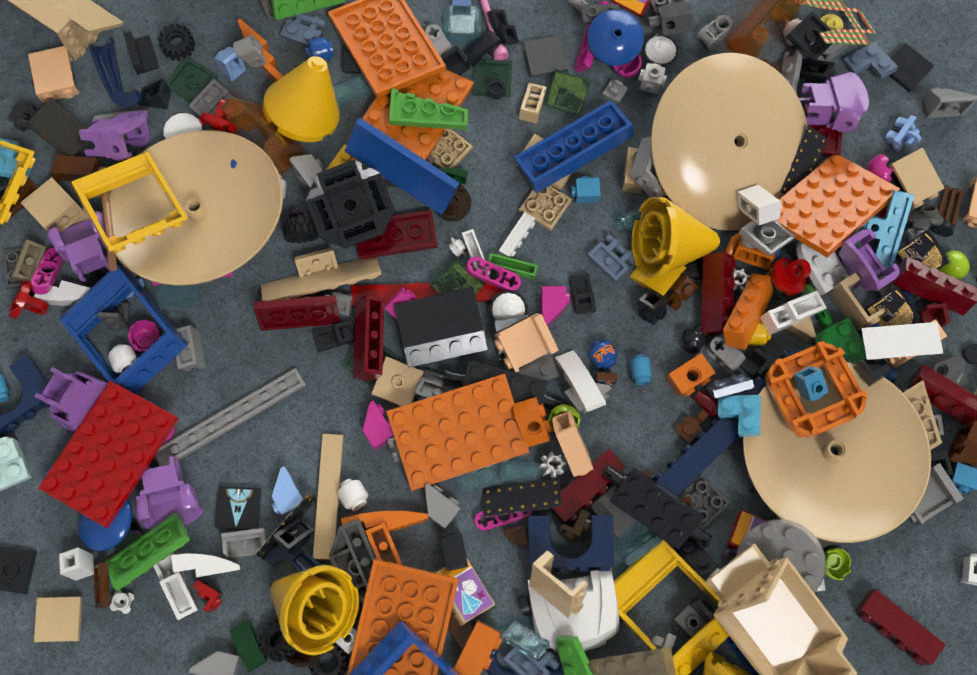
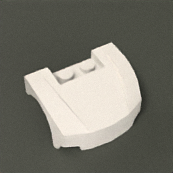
[527,568,620,652]

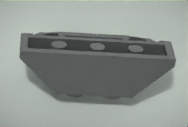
[329,518,377,603]

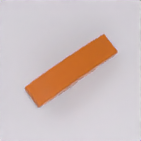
[238,19,283,82]
[341,511,429,532]

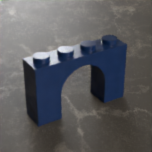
[0,355,50,438]
[528,515,615,572]

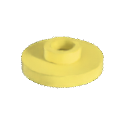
[821,14,844,30]

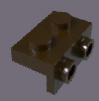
[559,509,591,542]

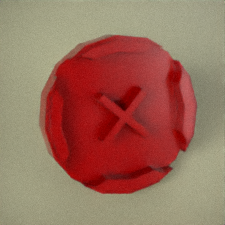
[198,99,238,134]
[771,258,811,296]
[8,280,49,320]

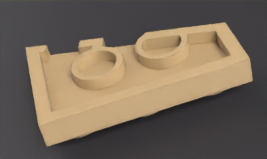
[903,380,942,450]

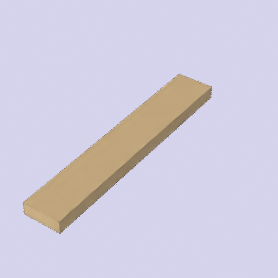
[313,434,344,560]

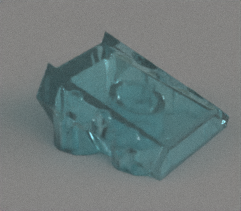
[444,5,481,42]

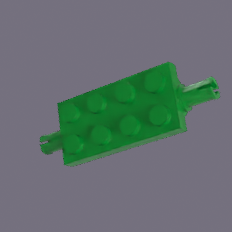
[814,308,885,378]

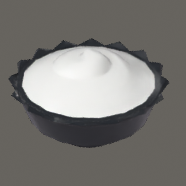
[643,34,679,66]
[489,290,528,320]

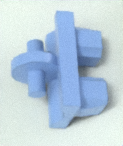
[885,115,921,153]

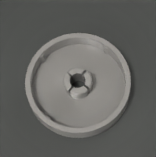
[736,519,826,593]

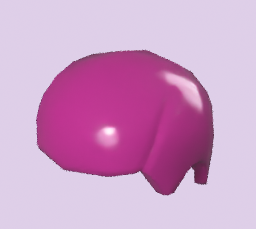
[613,55,642,78]
[867,154,892,183]
[128,319,160,353]

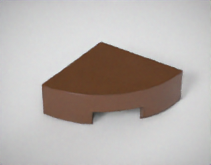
[503,525,529,546]

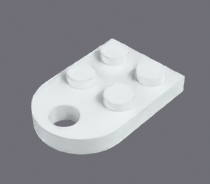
[797,241,849,295]

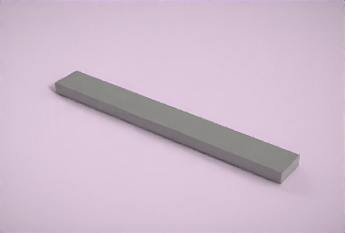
[155,368,306,467]

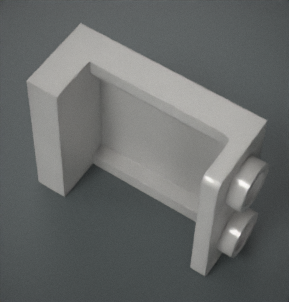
[908,463,964,526]

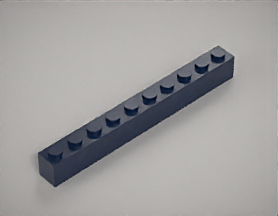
[652,348,799,496]

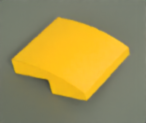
[629,266,686,296]

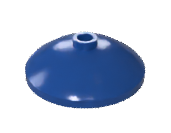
[587,9,644,66]
[78,498,132,551]

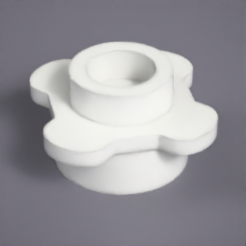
[449,237,467,257]
[110,590,135,614]

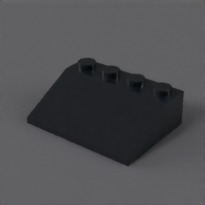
[394,287,488,367]

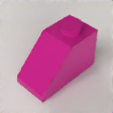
[541,286,570,327]

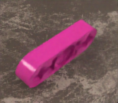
[31,248,65,295]
[465,257,521,291]
[474,510,533,531]

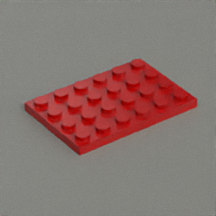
[38,381,179,529]

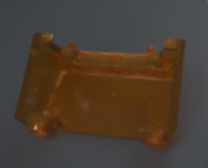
[726,0,804,58]
[221,98,304,176]

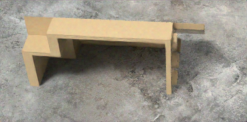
[7,0,124,61]
[706,543,858,675]

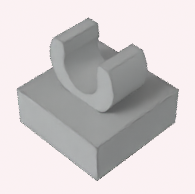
[602,79,628,105]
[331,291,352,316]
[651,633,676,651]

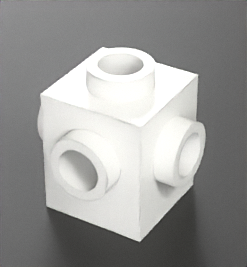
[638,63,667,94]

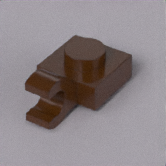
[667,273,698,311]
[674,409,709,444]

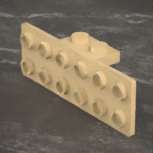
[261,247,381,301]

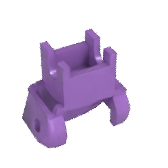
[799,72,869,132]
[79,110,150,161]
[47,211,110,282]
[839,229,900,291]
[34,367,108,434]
[136,456,204,530]

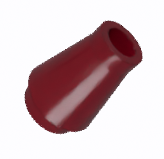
[693,390,719,418]

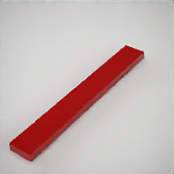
[351,280,510,307]

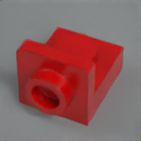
[193,580,222,612]

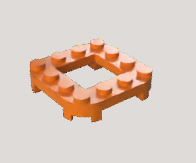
[765,341,868,438]

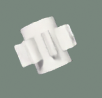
[734,268,750,293]
[538,452,566,479]

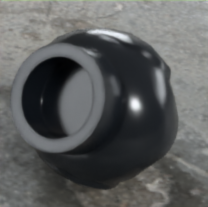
[681,324,708,354]

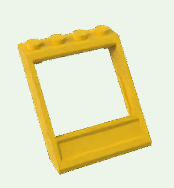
[0,140,35,225]
[70,152,188,253]
[614,538,729,675]

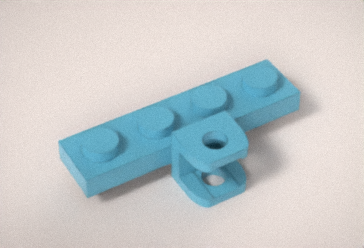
[862,190,915,269]

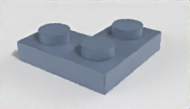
[843,41,898,79]

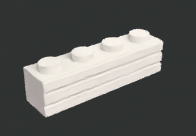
[499,212,535,258]
[462,229,490,280]

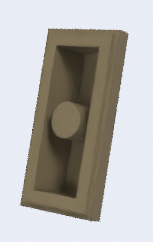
[10,239,46,282]

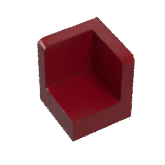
[918,303,950,328]

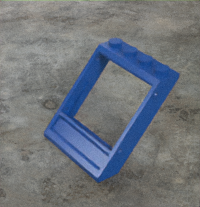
[60,264,188,394]
[350,621,460,675]

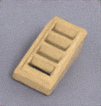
[519,83,547,124]

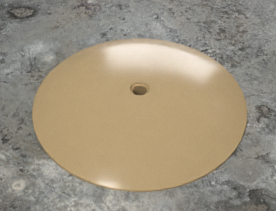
[651,53,807,231]
[109,130,283,286]
[743,362,931,543]

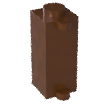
[51,155,107,182]

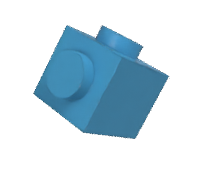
[571,176,601,203]
[793,366,828,401]
[949,462,977,494]

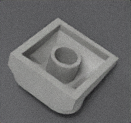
[739,220,796,256]

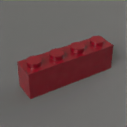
[701,252,735,336]
[893,257,977,316]
[353,295,385,382]
[908,364,977,425]
[549,449,626,524]
[855,589,946,666]

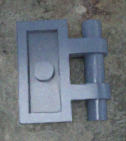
[280,13,327,47]
[587,234,635,283]
[705,374,754,399]
[503,635,560,675]

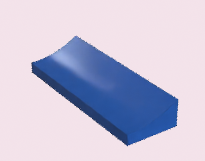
[514,100,634,194]
[344,118,459,215]

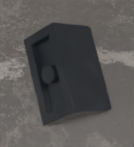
[123,31,159,74]

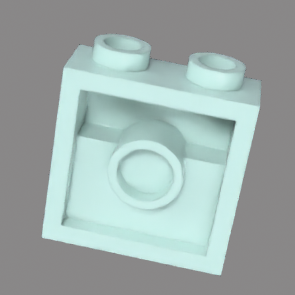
[0,437,32,491]

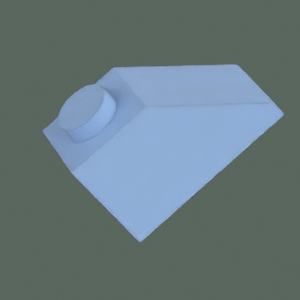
[214,46,246,81]
[271,466,303,517]

